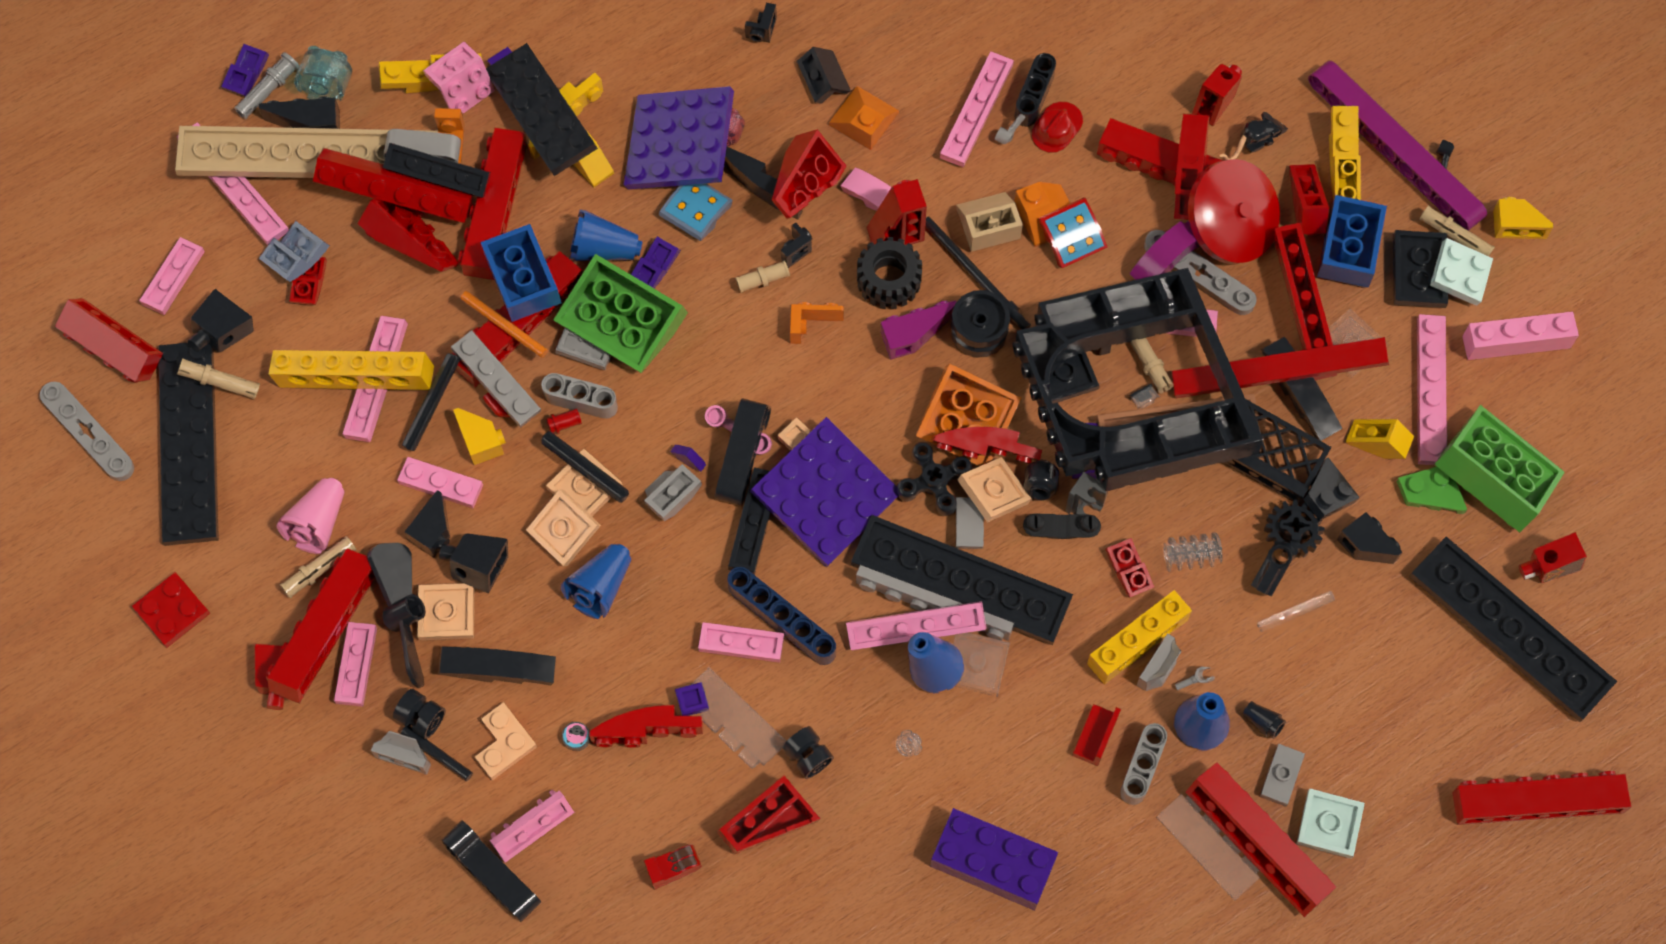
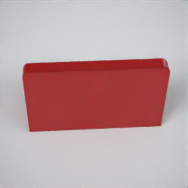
[1072,704,1121,766]

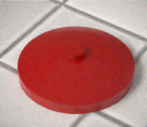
[1188,159,1280,264]

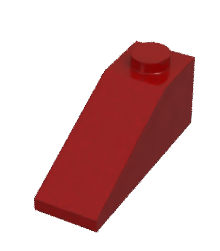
[1289,164,1329,235]

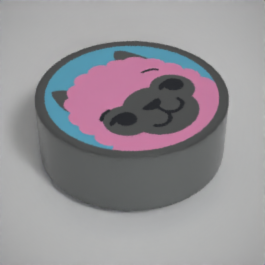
[562,722,590,751]

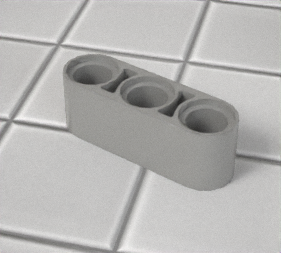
[383,129,461,162]
[541,373,618,419]
[1120,723,1167,805]

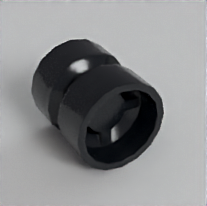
[393,688,446,739]
[782,726,834,779]

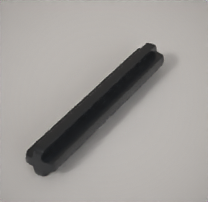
[402,353,460,451]
[541,431,629,503]

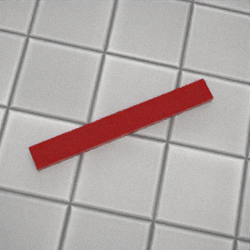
[1172,337,1389,399]

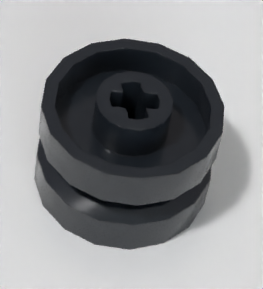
[951,290,1010,358]

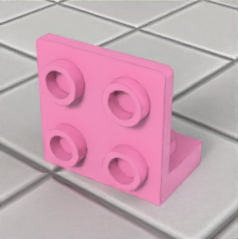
[423,42,495,114]

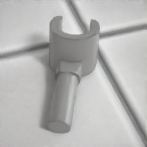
[995,114,1025,144]
[1175,667,1215,690]

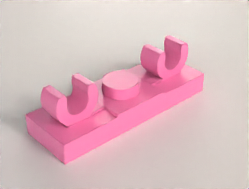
[490,790,574,863]

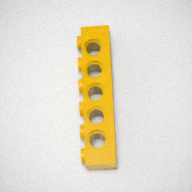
[269,350,434,390]

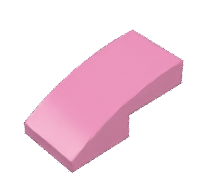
[841,167,891,211]

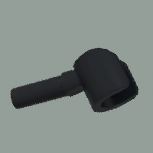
[1436,139,1454,169]

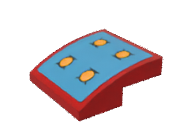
[1038,197,1108,268]

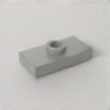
[556,328,611,370]
[1260,744,1305,806]

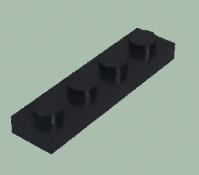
[383,143,491,197]
[728,467,771,575]

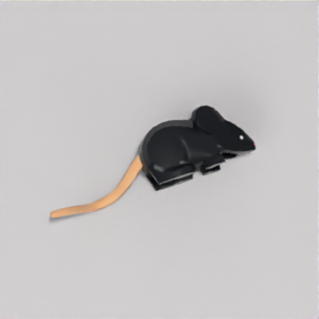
[1219,112,1288,160]

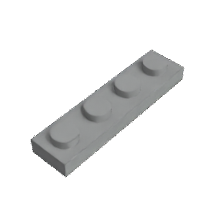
[451,330,541,428]

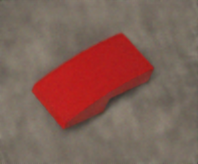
[289,257,327,305]
[1105,538,1154,598]

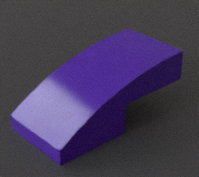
[221,44,269,96]
[631,236,681,289]

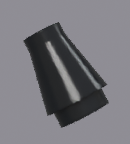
[1243,701,1286,739]

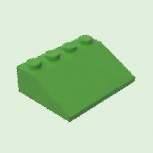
[554,254,688,373]
[1435,405,1565,533]

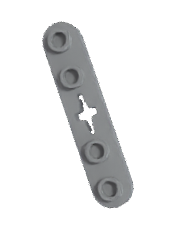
[1144,230,1256,315]
[40,381,134,481]

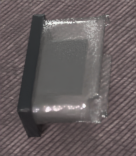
[1129,384,1160,410]

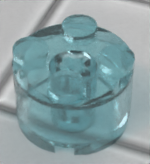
[294,46,352,101]

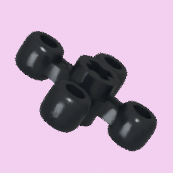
[897,442,972,516]

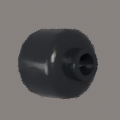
[1023,459,1059,501]

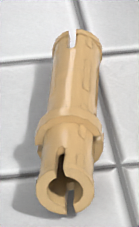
[1419,205,1495,256]
[1130,338,1174,393]
[177,358,260,399]
[280,536,356,598]

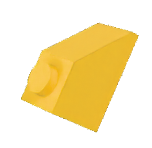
[573,129,614,188]
[1493,197,1553,239]
[453,408,506,465]
[1346,419,1414,459]

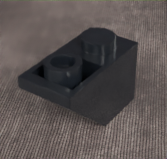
[1337,512,1403,564]

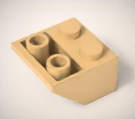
[956,192,1022,252]

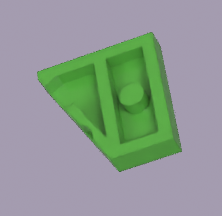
[1396,467,1467,514]

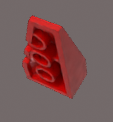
[772,129,847,219]
[357,199,459,272]

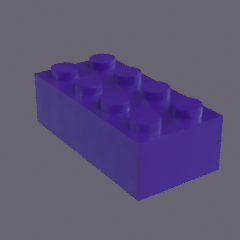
[930,808,1058,911]

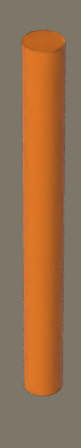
[460,291,548,358]

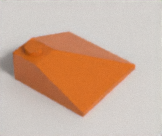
[915,364,1021,467]

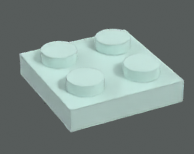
[1430,238,1493,306]
[1296,789,1365,859]

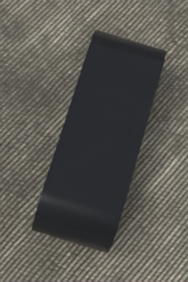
[1014,53,1056,127]

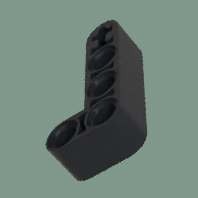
[715,398,771,506]
[441,820,541,922]

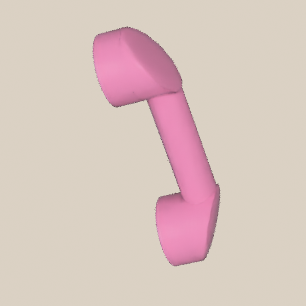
[705,405,772,455]

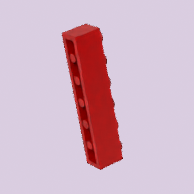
[1097,118,1223,186]
[458,128,527,280]
[313,148,474,223]
[1274,223,1337,380]
[452,251,583,388]
[266,548,375,704]
[1186,762,1336,918]
[1452,771,1632,825]

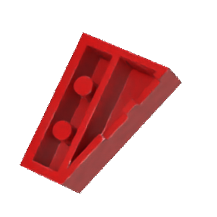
[866,179,927,245]
[717,775,821,854]

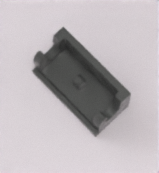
[1065,472,1108,514]

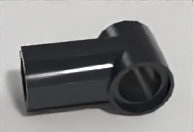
[1251,541,1295,596]

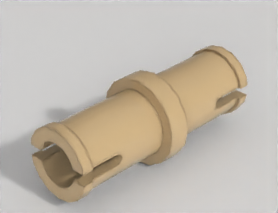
[736,260,790,293]

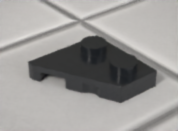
[1303,457,1360,521]

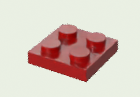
[132,572,211,648]

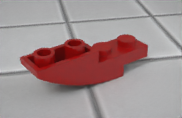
[1174,114,1209,220]
[931,427,1043,464]
[589,705,703,748]

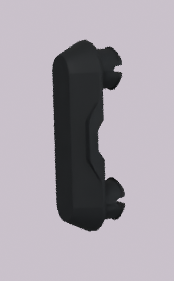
[1023,513,1101,539]

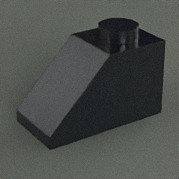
[405,490,450,558]

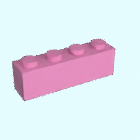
[1462,312,1579,360]

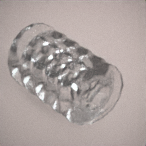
[1163,532,1223,572]

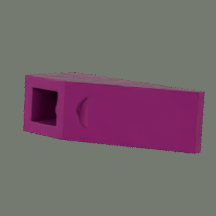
[880,300,956,360]

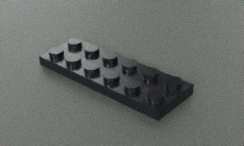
[486,43,598,176]

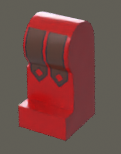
[644,845,702,890]

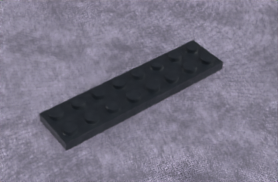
[159,342,219,546]
[851,515,1073,646]
[1409,536,1617,722]

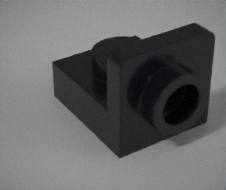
[744,2,777,43]
[781,222,813,268]

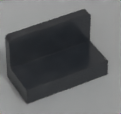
[797,47,851,104]

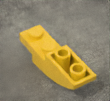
[378,53,482,93]
[528,73,603,160]
[1329,106,1361,200]

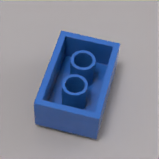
[1317,195,1387,288]
[481,224,561,322]

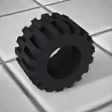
[857,237,922,309]

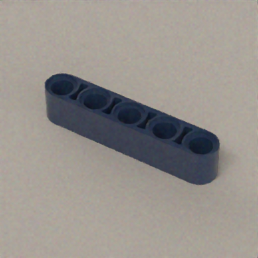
[727,567,836,665]

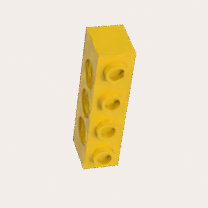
[1087,590,1192,685]

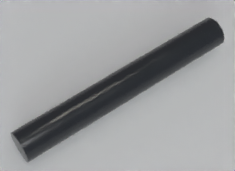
[401,727,473,782]

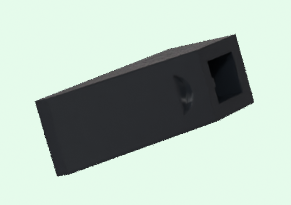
[259,96,340,129]

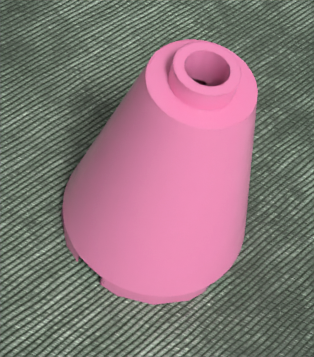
[277,478,345,554]

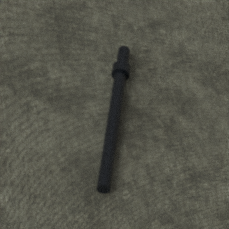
[925,216,1031,330]

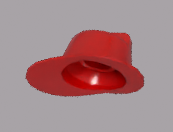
[1032,101,1083,153]

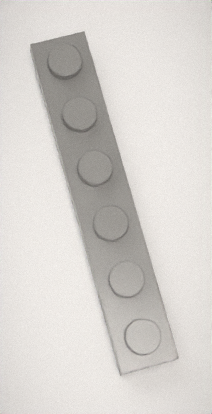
[856,565,1014,641]

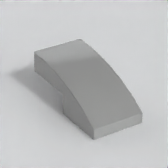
[956,497,984,549]

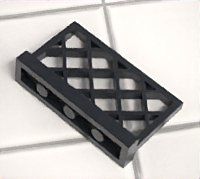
[1224,399,1332,505]

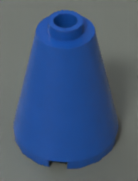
[569,209,642,261]
[561,544,631,619]
[908,632,964,694]
[1174,692,1230,751]

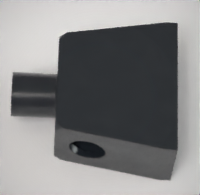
[188,289,254,352]
[439,533,508,593]

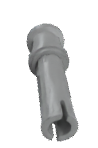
[234,52,300,119]

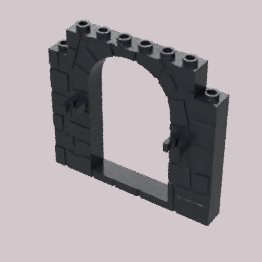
[1012,268,1263,491]

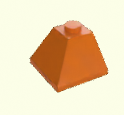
[829,86,899,150]
[1014,182,1070,247]

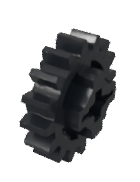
[1264,500,1325,559]

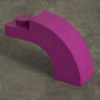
[1130,221,1200,280]

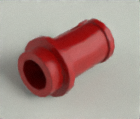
[546,408,582,435]

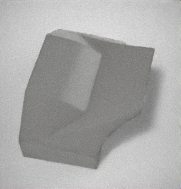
[644,464,702,521]
[1136,634,1181,691]
[371,731,431,775]

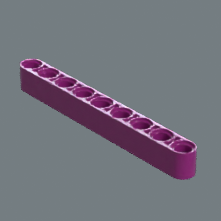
[1308,60,1487,231]

